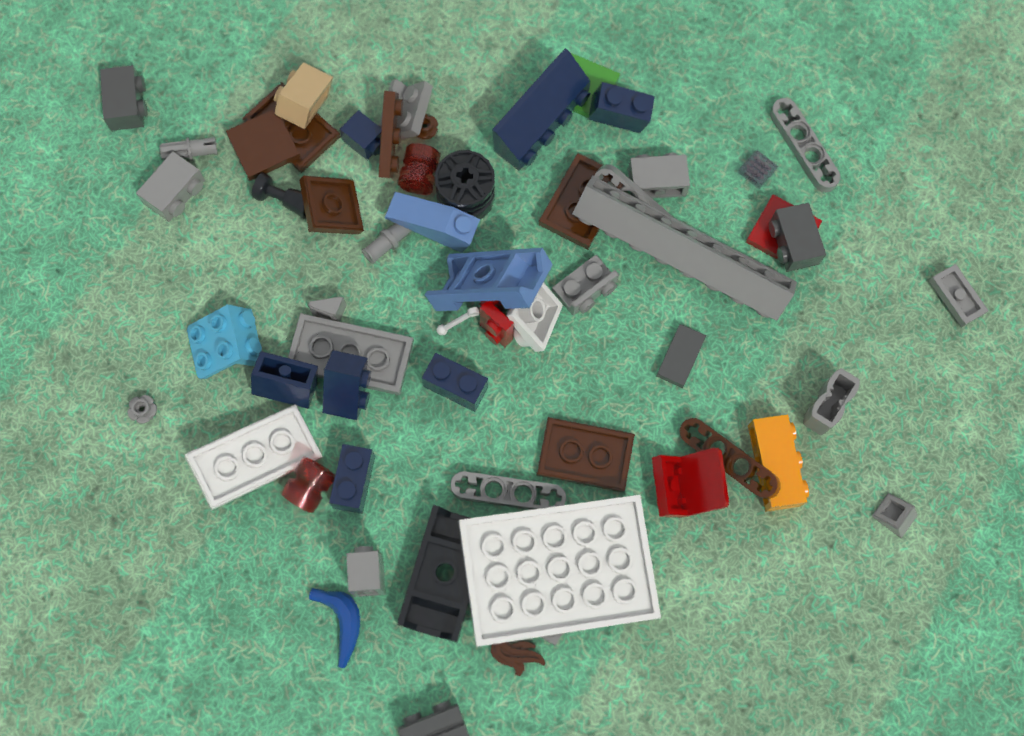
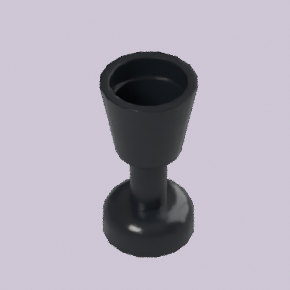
[252,173,306,219]

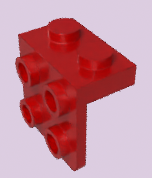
[479,301,514,347]
[652,448,729,518]

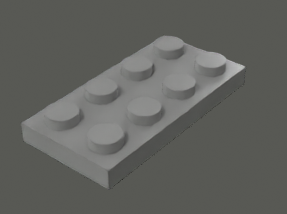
[288,313,414,395]

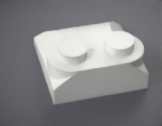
[506,282,563,352]

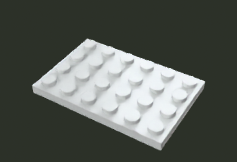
[458,495,661,647]

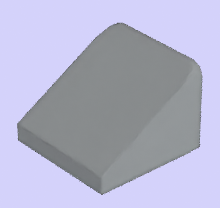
[308,297,347,322]
[872,493,917,538]

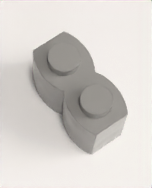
[803,368,860,435]

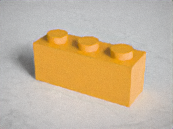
[748,414,809,512]

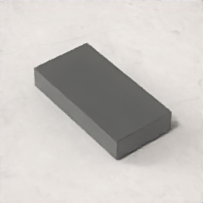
[656,324,706,388]

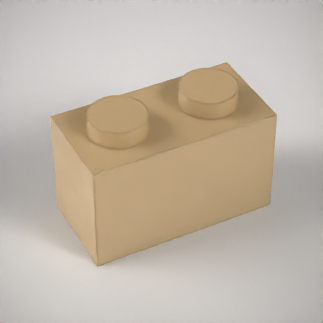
[274,62,333,129]

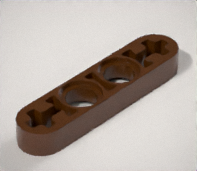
[680,418,781,499]

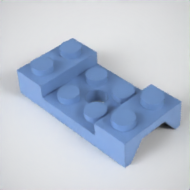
[425,248,553,311]

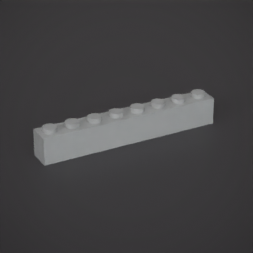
[572,176,797,321]

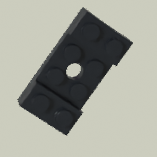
[397,505,470,643]

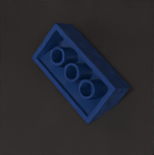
[492,48,590,171]

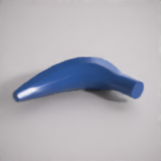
[309,588,360,668]

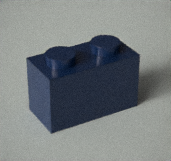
[588,82,655,133]
[322,350,371,420]
[251,351,318,409]
[422,352,488,412]
[329,444,375,514]

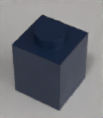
[340,110,382,160]

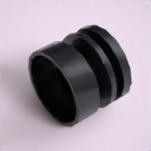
[435,150,495,219]

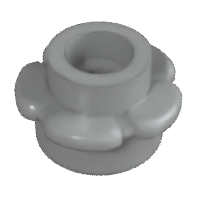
[127,395,157,424]

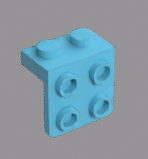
[187,304,262,379]

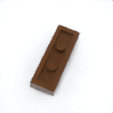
[378,91,403,178]

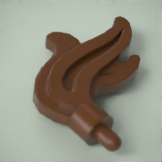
[491,641,545,676]

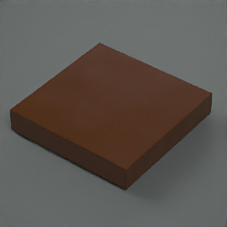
[226,108,301,181]
[299,175,364,235]

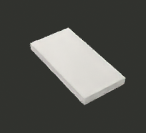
[184,404,322,511]

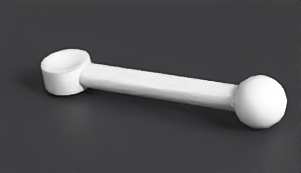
[436,307,480,336]

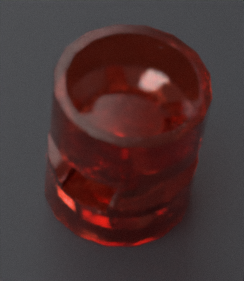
[397,143,441,195]
[280,456,335,513]

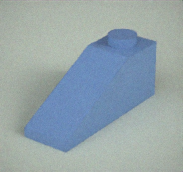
[384,192,480,253]

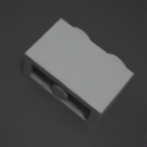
[136,151,205,222]
[628,153,690,198]
[346,546,386,597]

